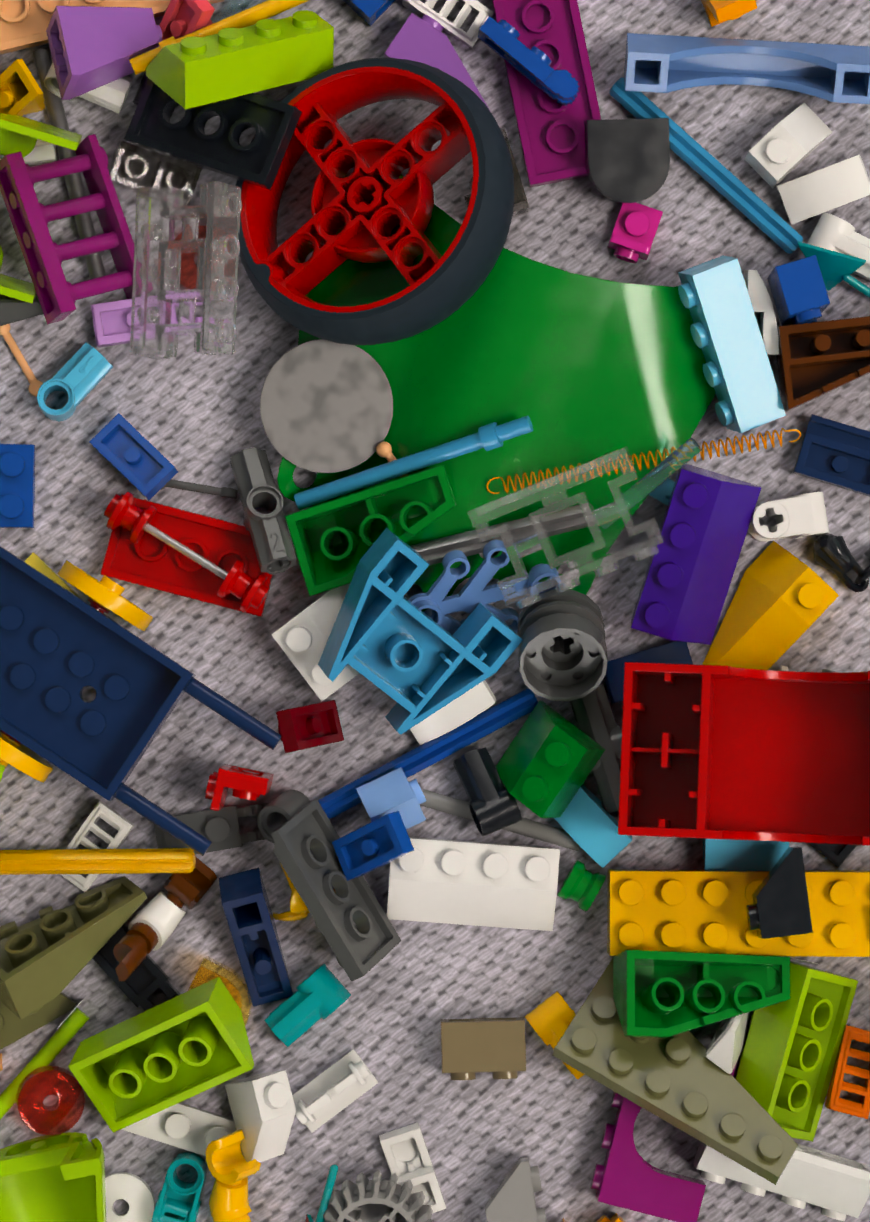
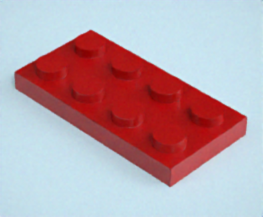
[100,494,273,617]

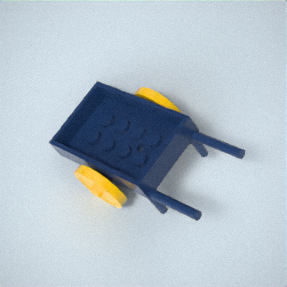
[0,546,282,856]

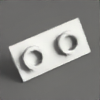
[292,1049,379,1133]

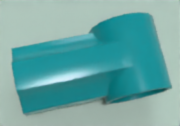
[264,964,351,1047]

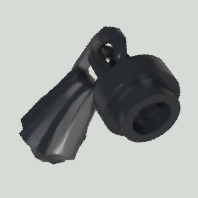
[813,534,870,592]

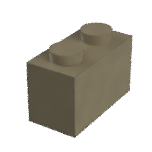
[441,1017,526,1080]

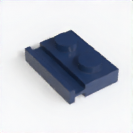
[793,414,870,497]

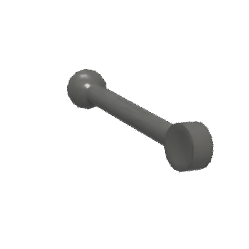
[160,479,238,499]

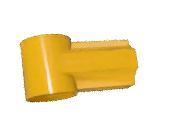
[524,991,585,1080]

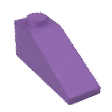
[384,13,491,112]

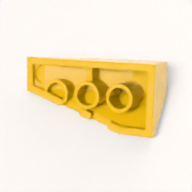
[702,541,839,670]

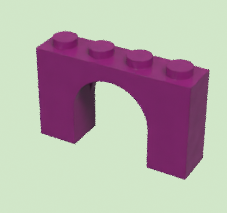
[590,1063,737,1222]

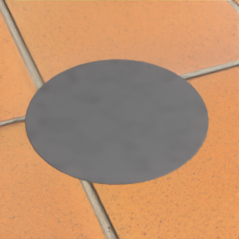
[260,339,393,473]

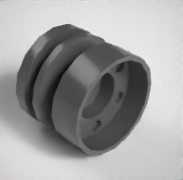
[517,589,608,701]

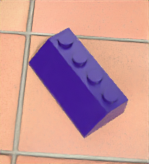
[631,462,761,645]

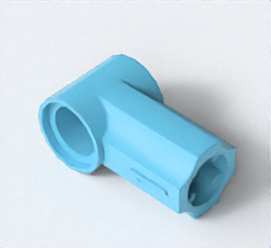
[37,342,113,422]

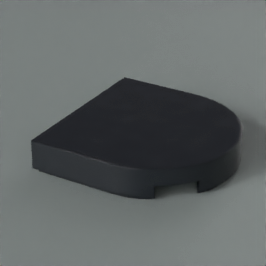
[584,118,670,203]

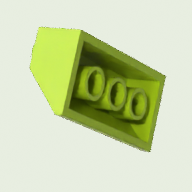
[146,10,334,110]
[735,961,858,1142]
[68,977,254,1133]

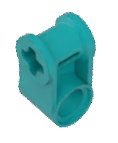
[151,1151,207,1222]

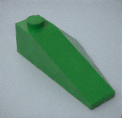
[285,465,457,596]
[613,950,790,1038]

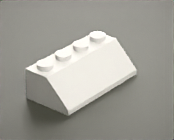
[387,837,560,931]
[693,1141,870,1221]

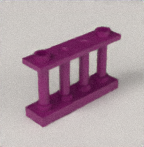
[0,134,150,325]

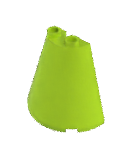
[0,1132,106,1222]

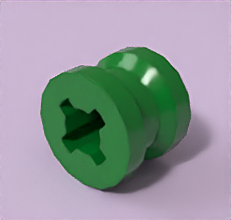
[557,860,606,912]

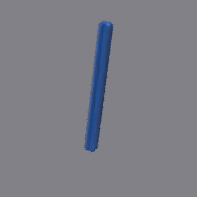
[318,689,538,820]

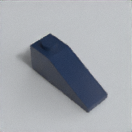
[219,867,293,1007]

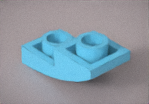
[554,784,632,868]

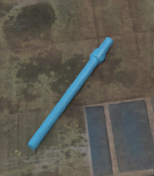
[294,415,533,510]

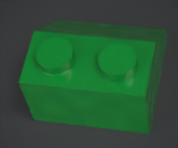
[495,701,606,818]

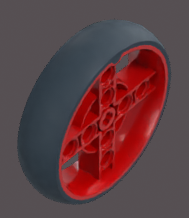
[233,58,514,345]

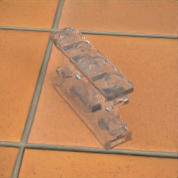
[130,181,242,360]
[467,446,665,609]

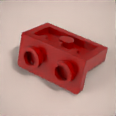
[205,764,274,811]

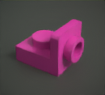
[607,202,663,263]

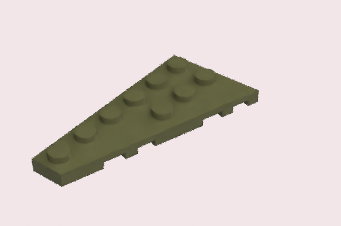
[552,959,798,1185]

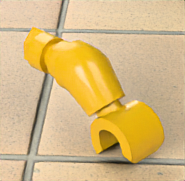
[206,1129,261,1222]

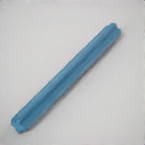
[609,77,803,254]

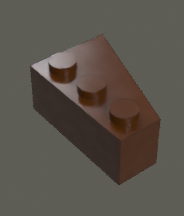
[776,316,870,412]

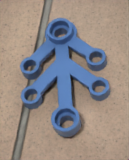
[408,540,563,635]

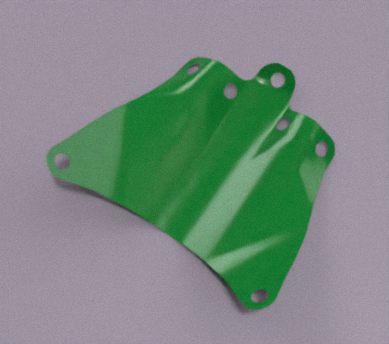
[277,174,716,612]

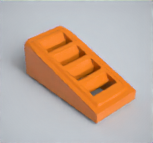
[824,1025,870,1119]

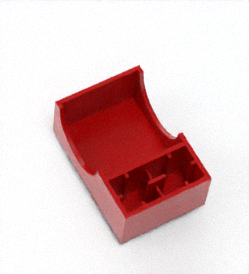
[618,662,870,846]

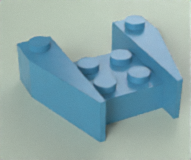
[318,528,523,734]

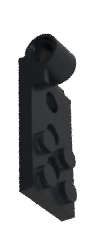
[124,71,302,190]

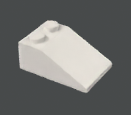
[271,584,410,701]

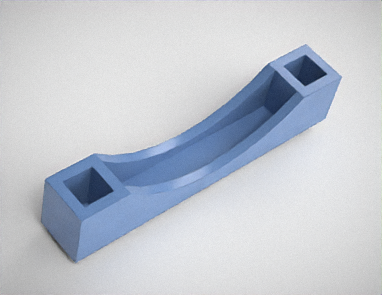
[624,33,870,104]

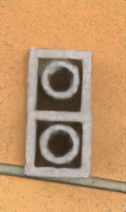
[108,140,202,208]

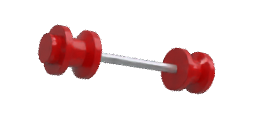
[104,491,270,612]

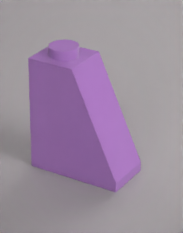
[46,6,162,100]

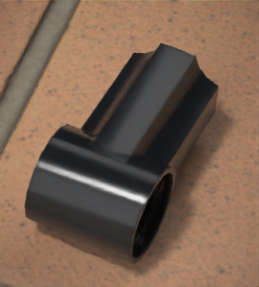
[453,747,522,837]

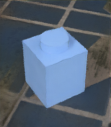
[356,767,426,829]

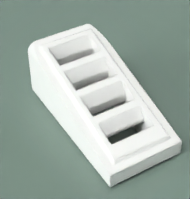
[402,0,494,48]
[60,801,135,892]

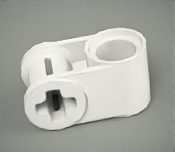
[748,492,830,542]

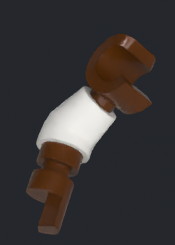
[113,857,217,981]

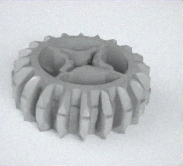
[323,1170,434,1222]

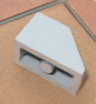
[744,102,832,189]
[225,1070,296,1162]

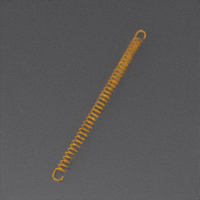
[486,428,801,494]

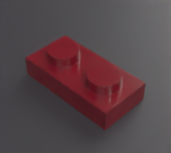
[276,700,344,753]

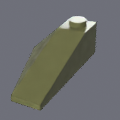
[0,876,147,1020]

